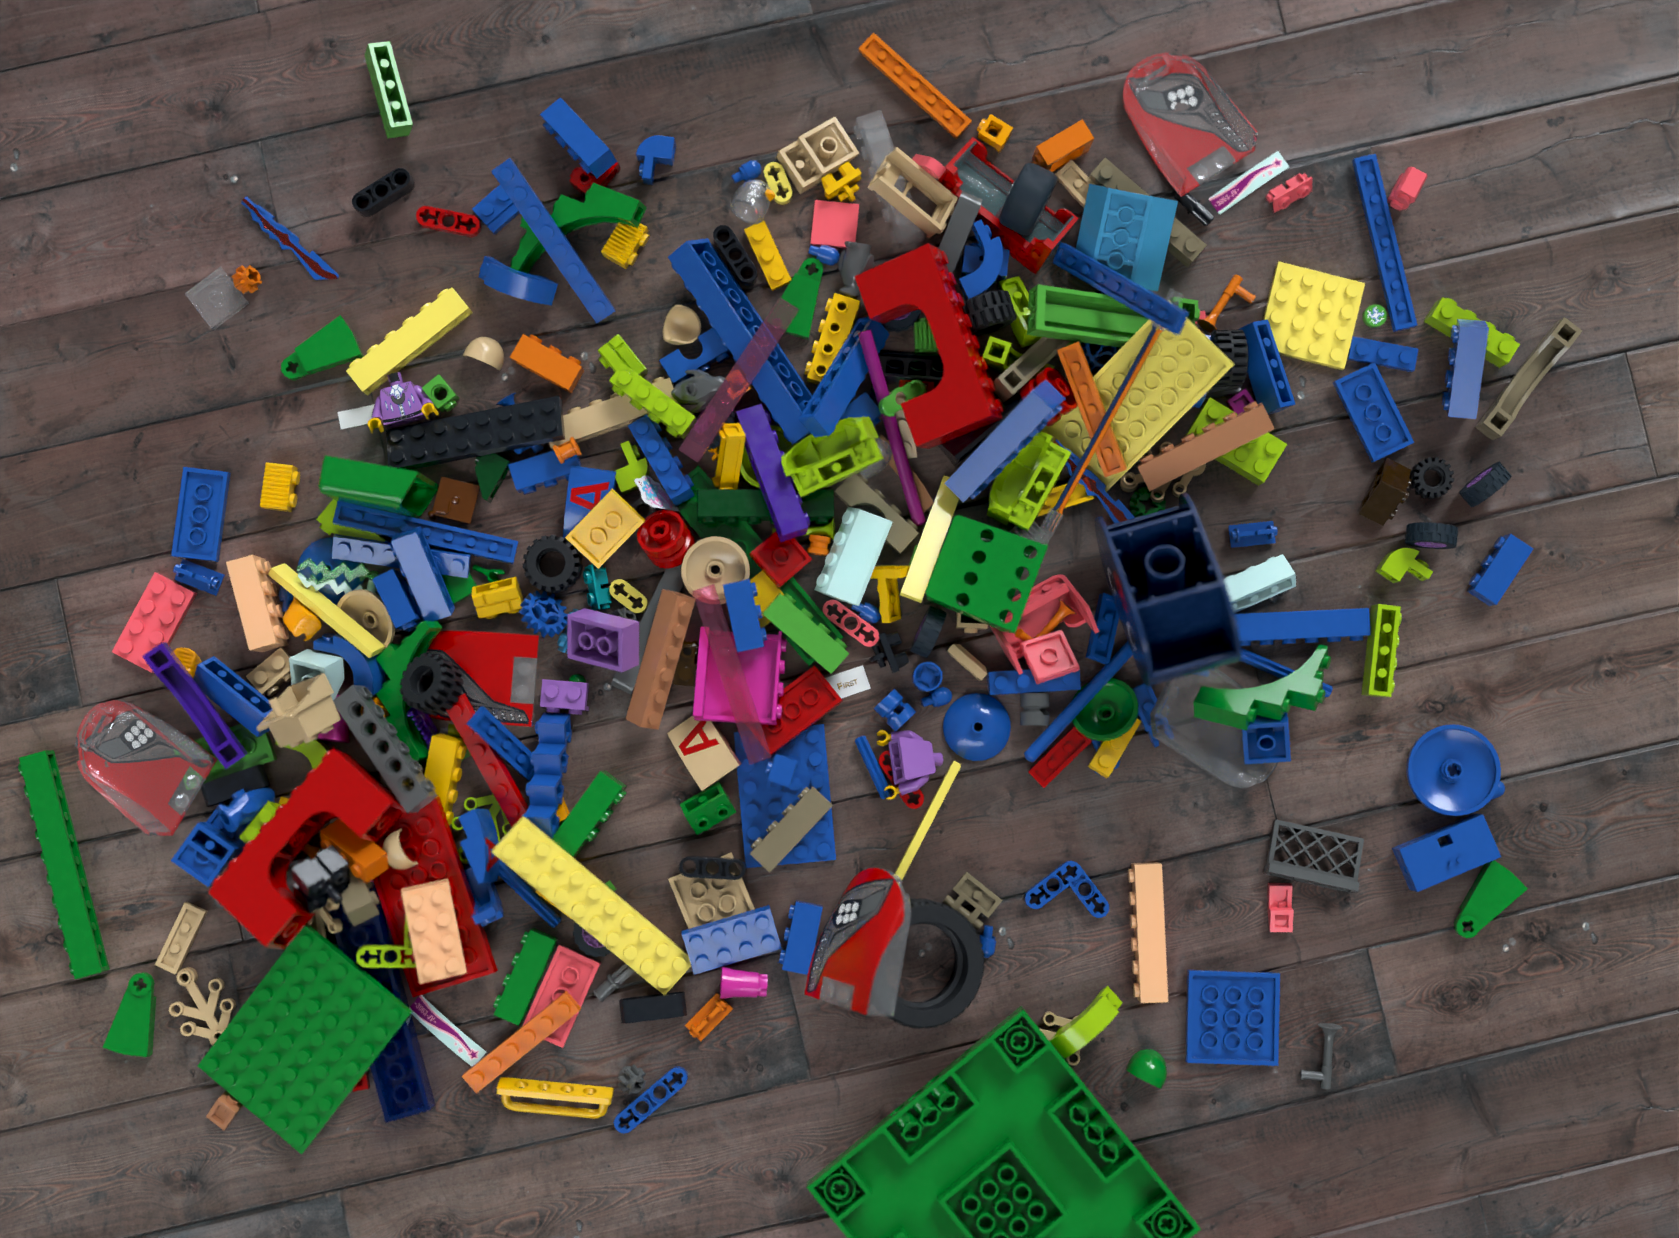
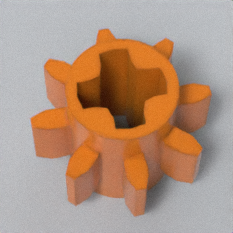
[232,265,262,294]

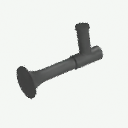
[1300,1023,1342,1089]

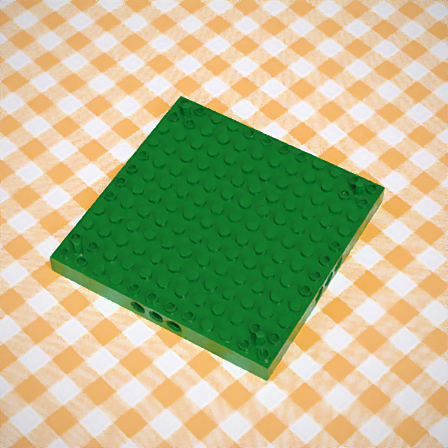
[807,1006,1201,1238]

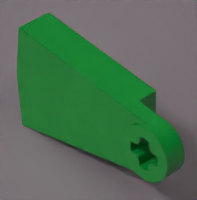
[767,258,823,340]
[281,315,364,380]
[1454,860,1528,938]
[102,972,156,1057]

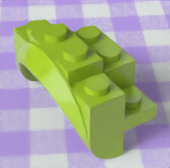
[781,417,884,497]
[987,431,1071,532]

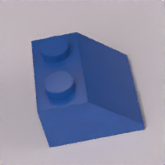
[1242,712,1291,764]

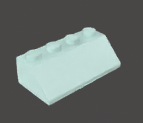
[815,507,893,606]

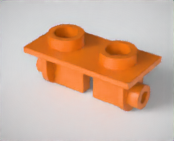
[685,993,733,1042]

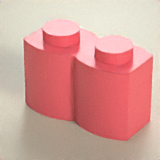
[1387,167,1428,210]

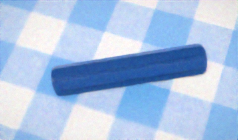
[855,735,892,799]

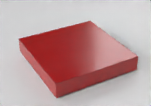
[749,531,812,588]

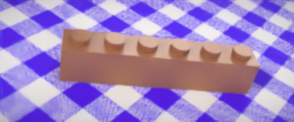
[1137,401,1275,491]
[626,589,696,730]

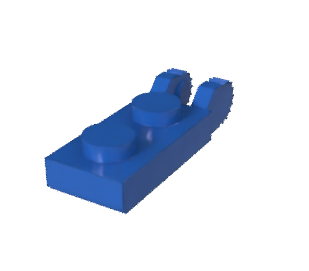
[1132,683,1173,747]

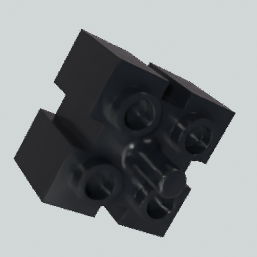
[292,845,349,914]

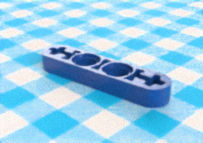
[614,1066,688,1133]

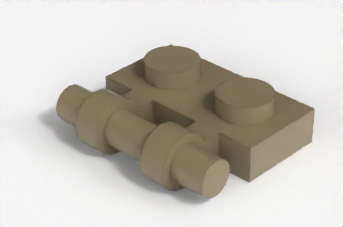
[942,871,1002,930]

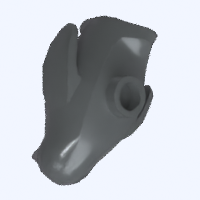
[838,241,874,299]
[671,369,730,414]

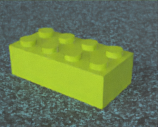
[1184,397,1287,486]

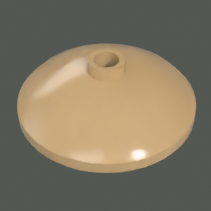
[681,536,750,605]
[337,589,395,654]

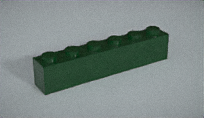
[697,490,834,525]

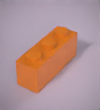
[510,334,584,394]
[320,818,389,884]

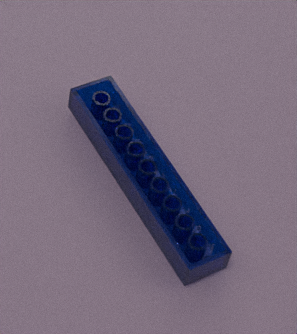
[329,885,436,1123]

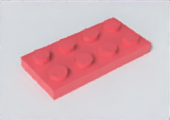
[112,572,197,673]
[523,944,601,1048]

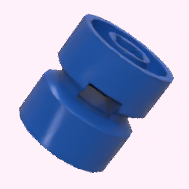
[912,662,943,692]
[873,689,916,732]

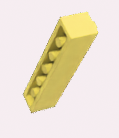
[346,287,473,396]

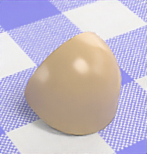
[663,305,701,345]
[463,337,504,371]
[382,828,418,870]

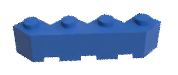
[522,713,572,838]

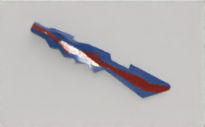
[241,197,339,280]
[1053,440,1135,524]

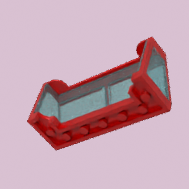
[937,137,1079,275]

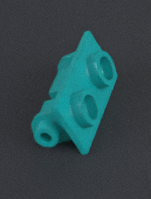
[583,564,612,611]

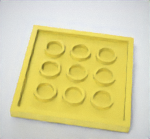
[1263,262,1365,370]

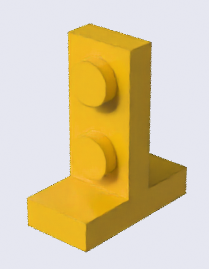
[870,565,910,623]

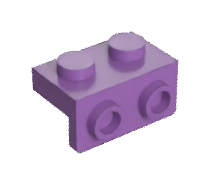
[540,679,589,715]

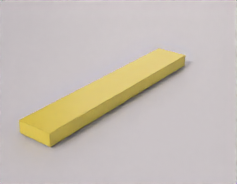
[900,475,959,603]
[268,563,385,658]
[890,761,961,885]

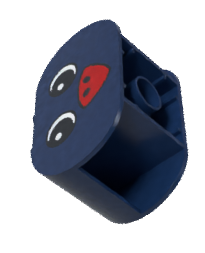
[1095,493,1241,687]

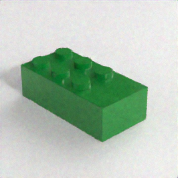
[552,771,627,858]

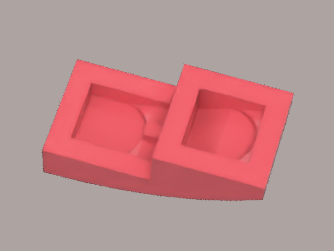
[1268,883,1294,932]

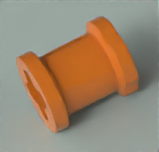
[552,437,582,464]

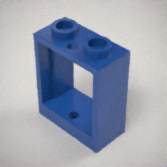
[372,569,424,632]

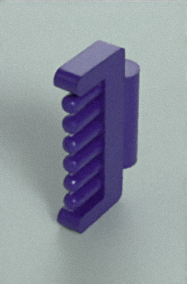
[407,707,438,750]

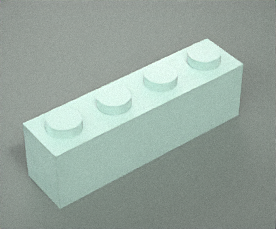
[1224,554,1296,613]

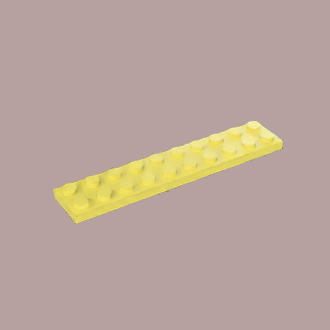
[492,816,691,995]

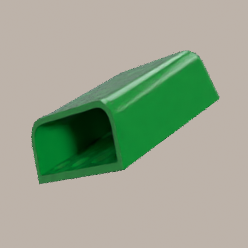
[319,456,439,518]
[925,515,1048,633]

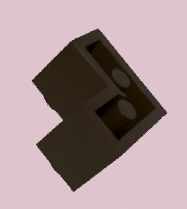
[1359,458,1412,526]

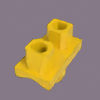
[821,162,862,202]

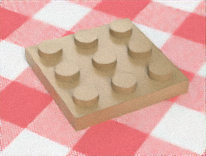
[668,852,755,929]

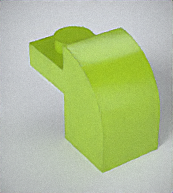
[616,441,650,495]
[1375,548,1433,583]

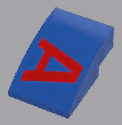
[563,466,616,538]
[458,809,500,884]

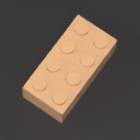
[226,555,289,652]
[402,878,467,984]

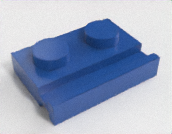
[472,185,520,235]

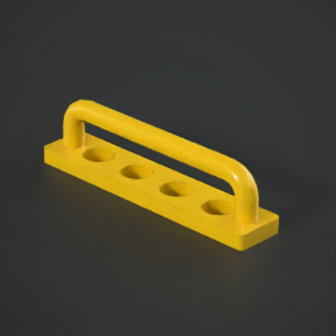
[496,1077,614,1119]

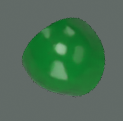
[1126,1049,1167,1089]

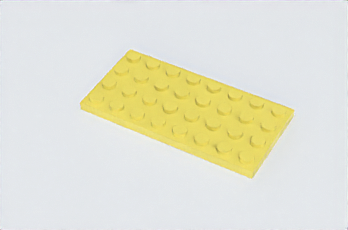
[1041,300,1234,492]

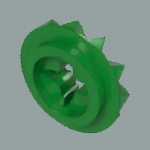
[1130,487,1166,518]

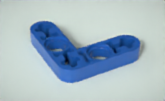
[1024,860,1109,918]

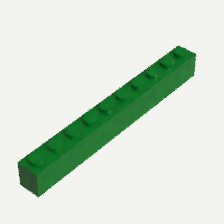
[18,750,110,979]

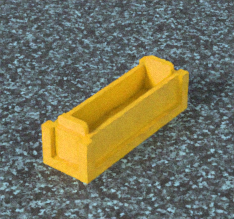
[712,423,746,490]

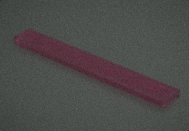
[679,297,799,463]
[692,584,772,765]

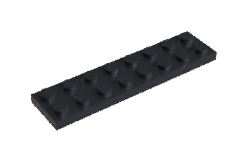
[386,396,565,470]

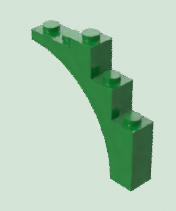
[510,183,647,274]
[376,621,442,767]
[1193,644,1331,730]

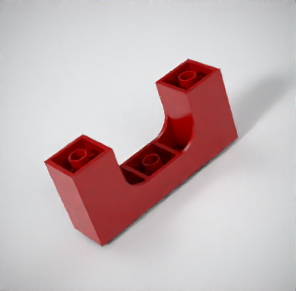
[854,243,1003,449]
[208,748,405,950]

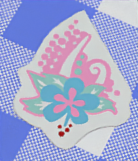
[634,475,680,512]

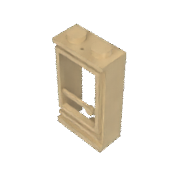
[867,147,958,238]

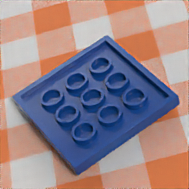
[1185,970,1280,1066]

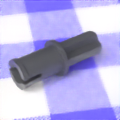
[593,963,634,1002]

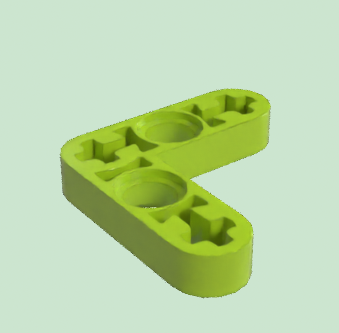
[356,912,416,968]

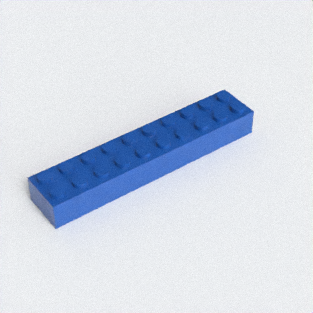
[668,238,812,445]

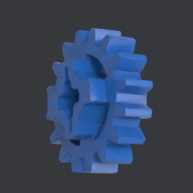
[519,590,569,638]

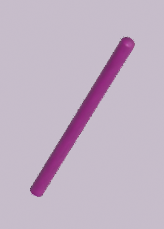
[858,329,926,526]

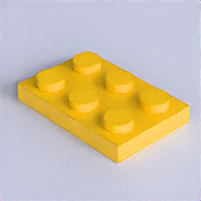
[565,488,645,569]

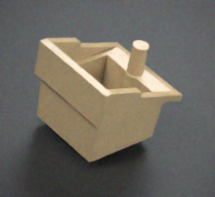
[256,673,341,748]

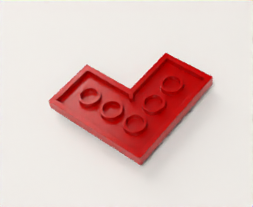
[745,665,843,757]

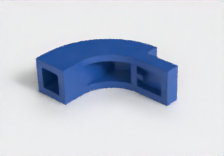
[958,219,1003,300]
[479,256,558,305]
[313,633,386,695]
[463,864,503,927]

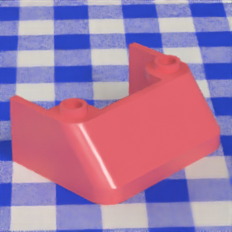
[990,574,1099,675]

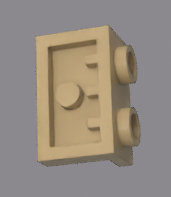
[246,647,291,697]

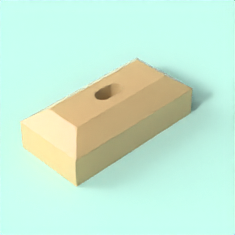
[946,644,987,681]

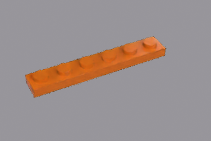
[858,32,972,139]
[1057,341,1127,477]
[462,991,581,1093]

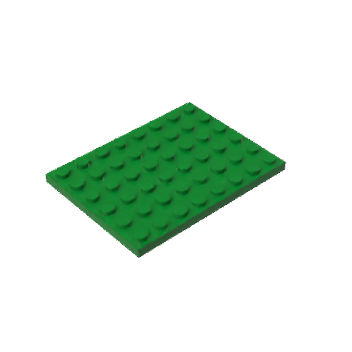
[198,923,413,1155]

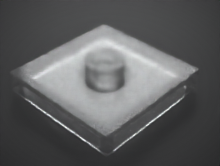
[184,267,249,330]

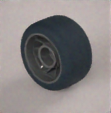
[999,163,1057,235]

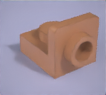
[206,1091,244,1130]

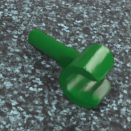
[473,564,505,583]

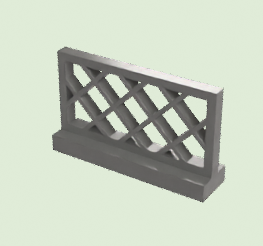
[1263,819,1364,894]

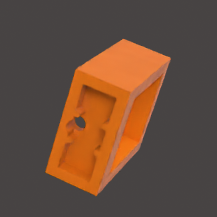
[1031,119,1094,173]

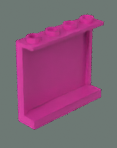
[693,627,787,725]

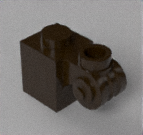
[673,640,699,687]

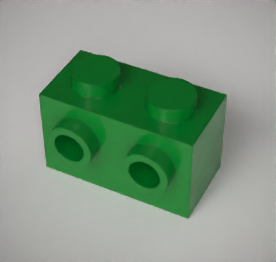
[680,782,736,835]

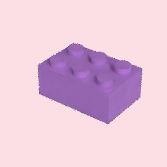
[567,608,639,672]

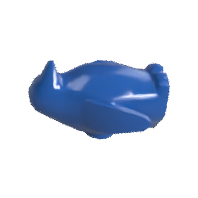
[217,788,275,833]

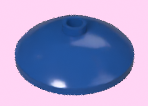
[297,537,366,605]
[943,693,1011,761]

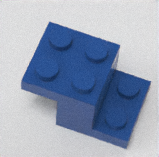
[171,803,250,887]

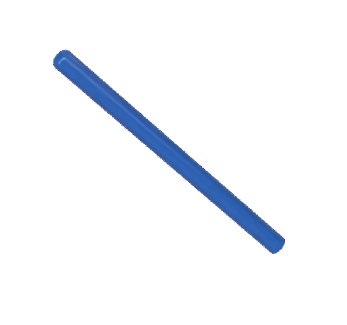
[1024,641,1133,762]

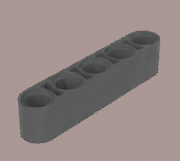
[938,191,983,273]

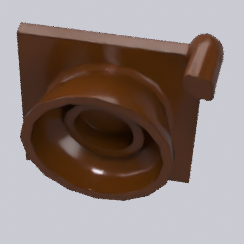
[428,476,480,524]

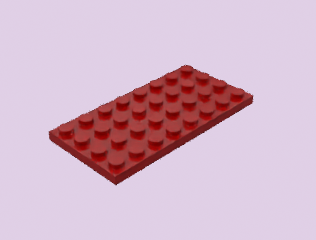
[373,797,498,997]

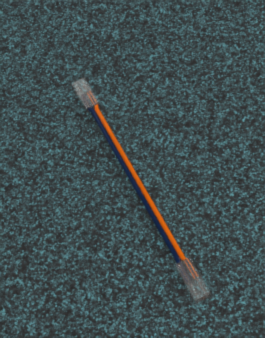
[1033,289,1184,545]

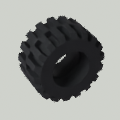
[962,290,1017,337]
[1210,330,1248,387]
[522,535,583,593]
[400,653,463,716]

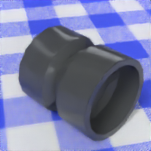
[1020,693,1050,726]

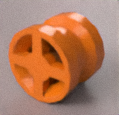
[807,535,831,556]

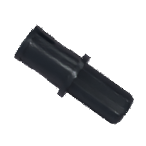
[1174,189,1214,226]

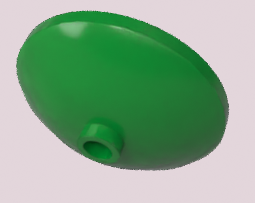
[1072,678,1139,741]

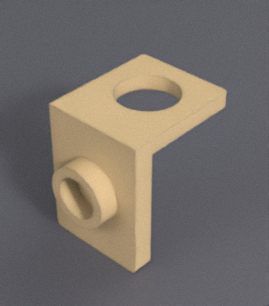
[956,612,988,633]

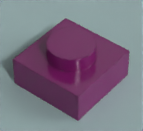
[1226,388,1255,414]

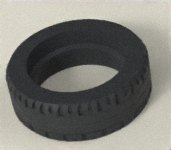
[869,898,985,1029]

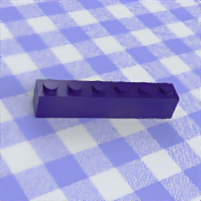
[734,404,810,542]

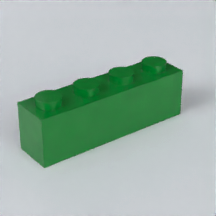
[493,928,559,1026]

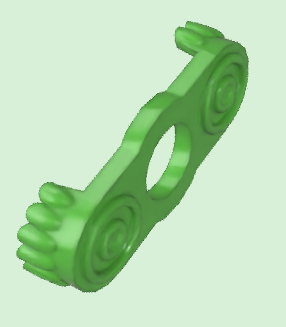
[879,380,926,417]

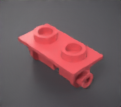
[1266,173,1313,213]

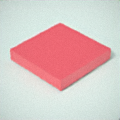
[811,200,859,249]
[1019,630,1080,684]

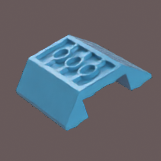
[1076,184,1178,291]

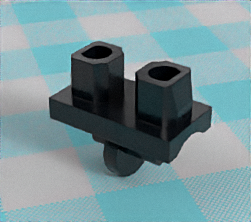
[869,632,909,673]

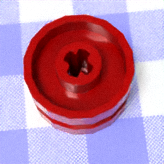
[1020,367,1077,427]
[637,510,695,569]

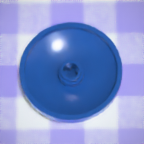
[1406,725,1501,816]

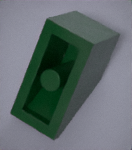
[475,453,512,503]

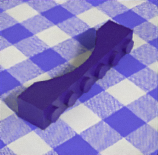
[142,642,248,769]

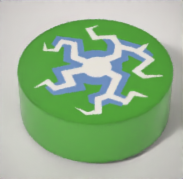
[1363,304,1387,328]

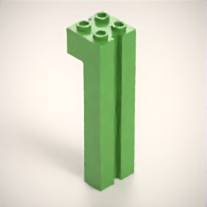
[1027,285,1200,348]

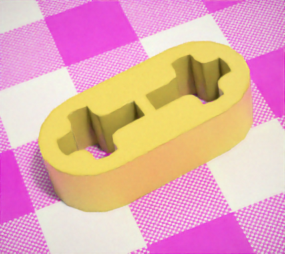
[764,162,792,205]
[609,579,648,614]

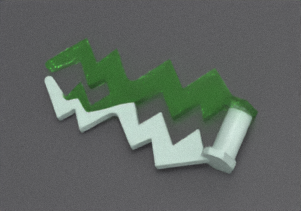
[296,557,379,595]

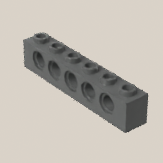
[333,685,437,813]

